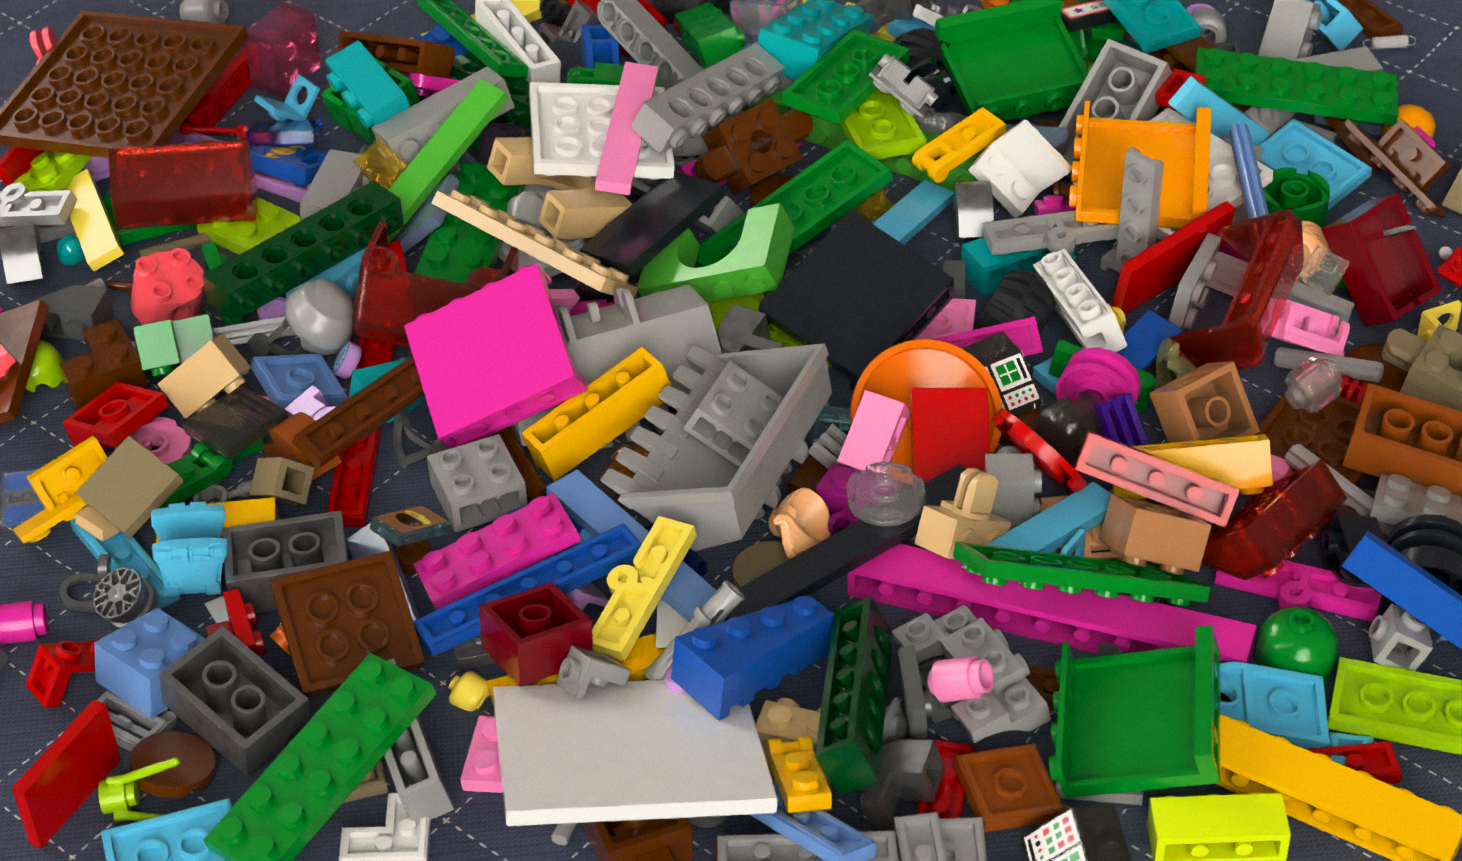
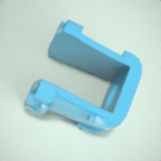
[151,502,228,598]

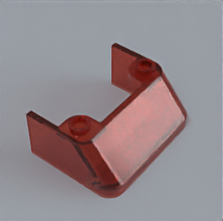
[1169,209,1304,371]
[352,221,518,347]

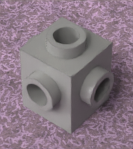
[1368,604,1433,671]

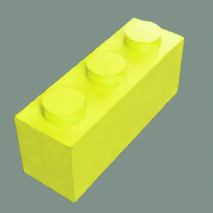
[1147,792,1291,861]

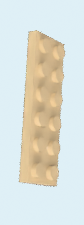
[431,189,639,299]

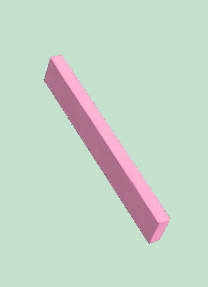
[595,61,659,195]

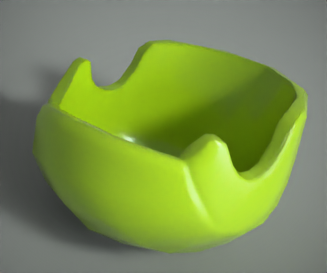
[26,341,65,392]

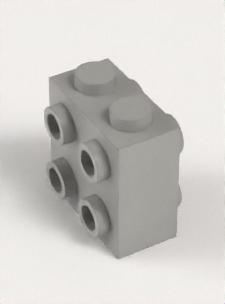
[683,360,784,468]
[427,434,527,532]

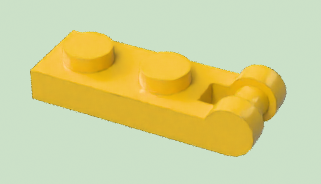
[912,107,1006,183]
[766,736,832,813]

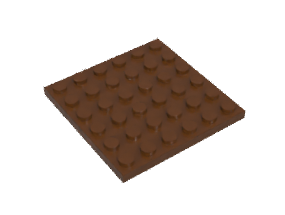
[0,10,249,163]

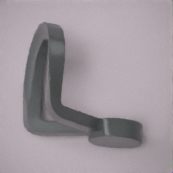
[248,318,308,356]
[393,412,449,466]
[59,554,111,613]

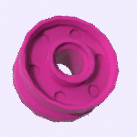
[1056,347,1141,430]

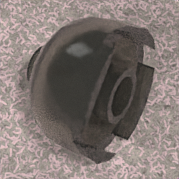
[1034,392,1103,465]

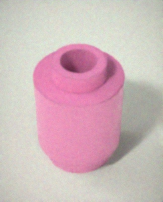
[927,656,994,703]

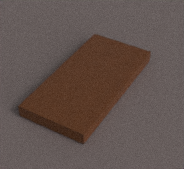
[0,299,49,424]

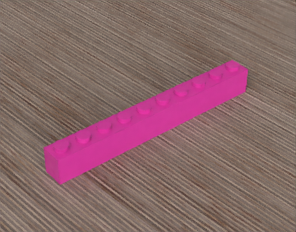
[847,544,1257,664]

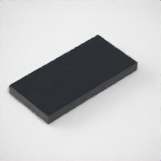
[580,171,726,275]

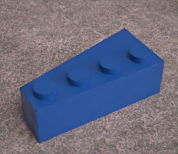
[671,595,834,721]

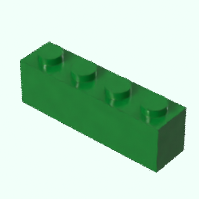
[674,2,746,69]

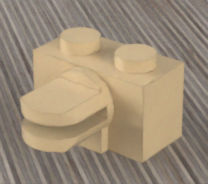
[157,333,251,419]
[914,467,1011,559]

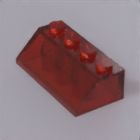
[108,140,258,229]
[1201,459,1347,581]

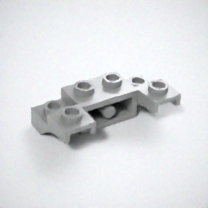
[892,604,1051,743]

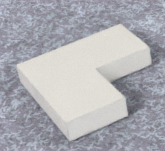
[339,793,431,861]

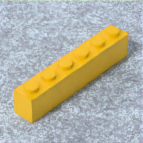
[1216,714,1462,861]

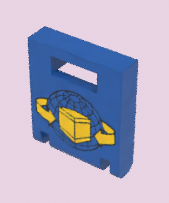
[238,139,328,188]

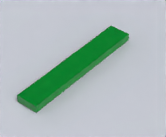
[417,0,529,78]

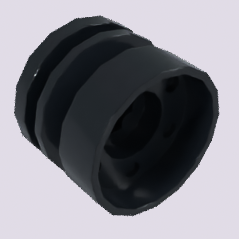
[1385,514,1462,607]

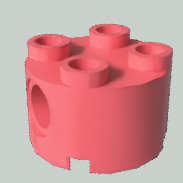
[130,248,205,325]

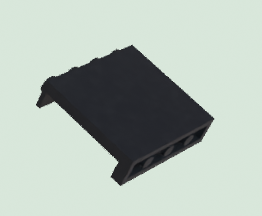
[759,210,954,391]

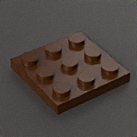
[1254,379,1367,487]
[271,550,425,698]

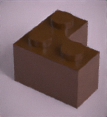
[59,319,148,411]

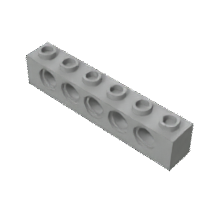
[630,42,786,154]

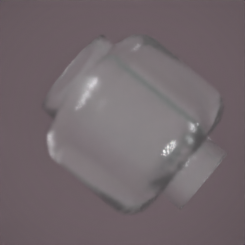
[1285,357,1343,413]

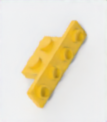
[13,436,154,544]

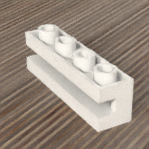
[1033,249,1128,352]

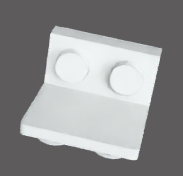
[968,120,1072,218]

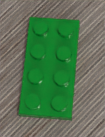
[782,29,910,125]

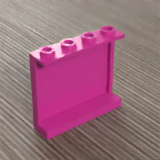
[404,263,588,449]

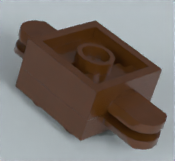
[695,98,813,196]
[581,817,693,861]

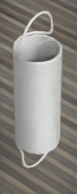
[1363,35,1416,50]

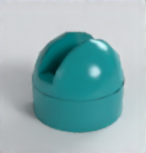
[56,234,85,265]

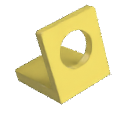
[1417,300,1462,341]

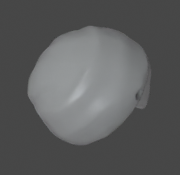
[284,278,354,356]

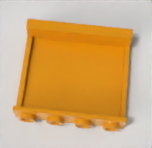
[1069,101,1211,228]

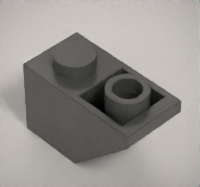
[26,284,114,341]

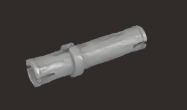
[644,580,745,680]

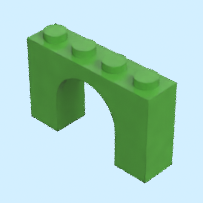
[637,203,795,303]

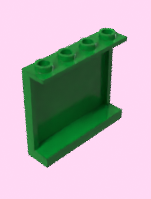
[934,0,1089,121]
[1049,625,1220,798]

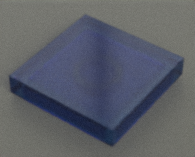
[246,120,323,146]

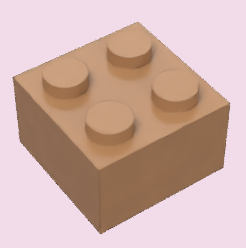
[1149,361,1260,443]
[1099,494,1212,575]

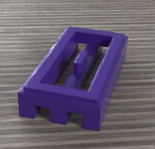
[1093,393,1148,446]

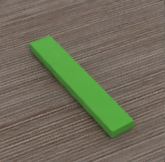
[382,78,509,246]

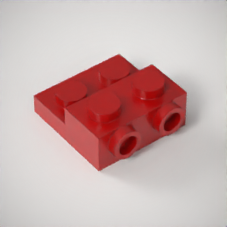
[62,381,169,450]

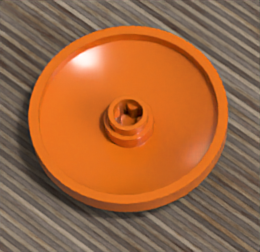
[849,339,1002,491]

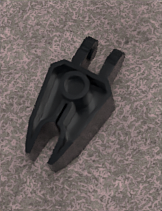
[905,57,954,118]
[1321,504,1386,588]

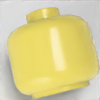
[448,671,490,711]

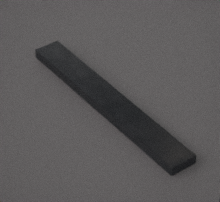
[723,464,966,622]

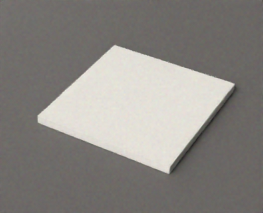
[493,680,777,826]

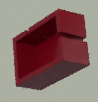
[1321,193,1442,327]

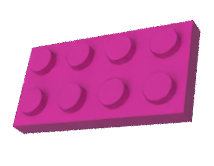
[413,492,582,610]

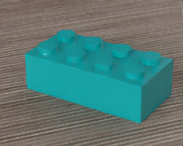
[757,0,874,80]

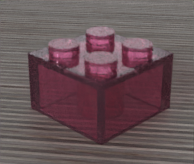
[244,1,322,98]

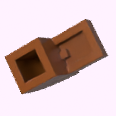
[261,412,342,481]

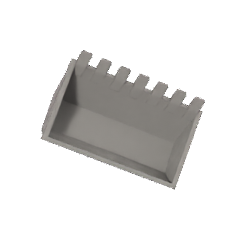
[512,284,722,468]
[601,343,832,551]

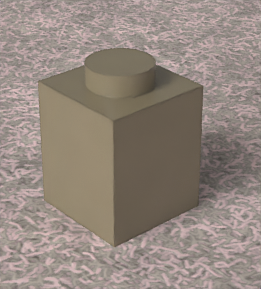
[249,457,314,505]

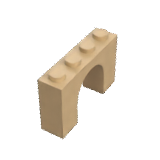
[487,137,632,239]

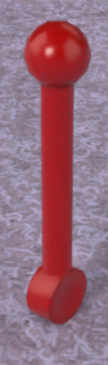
[179,122,250,139]

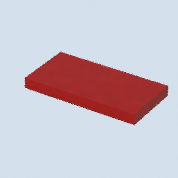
[1111,201,1236,315]

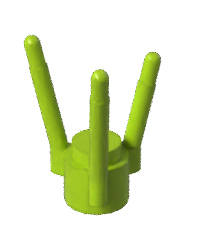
[98,758,180,822]

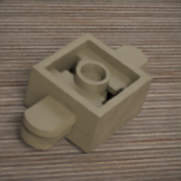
[1381,324,1462,411]

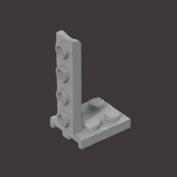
[1100,147,1172,298]
[1169,233,1355,341]

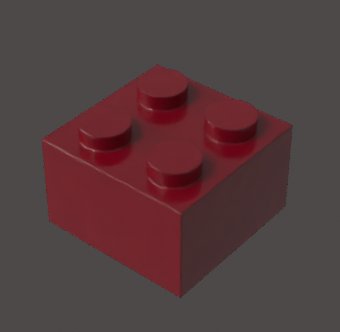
[479,582,593,687]

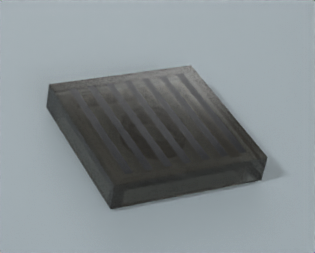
[182,385,288,459]

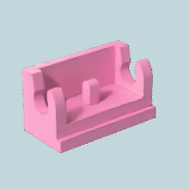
[1263,296,1350,356]
[837,390,910,479]

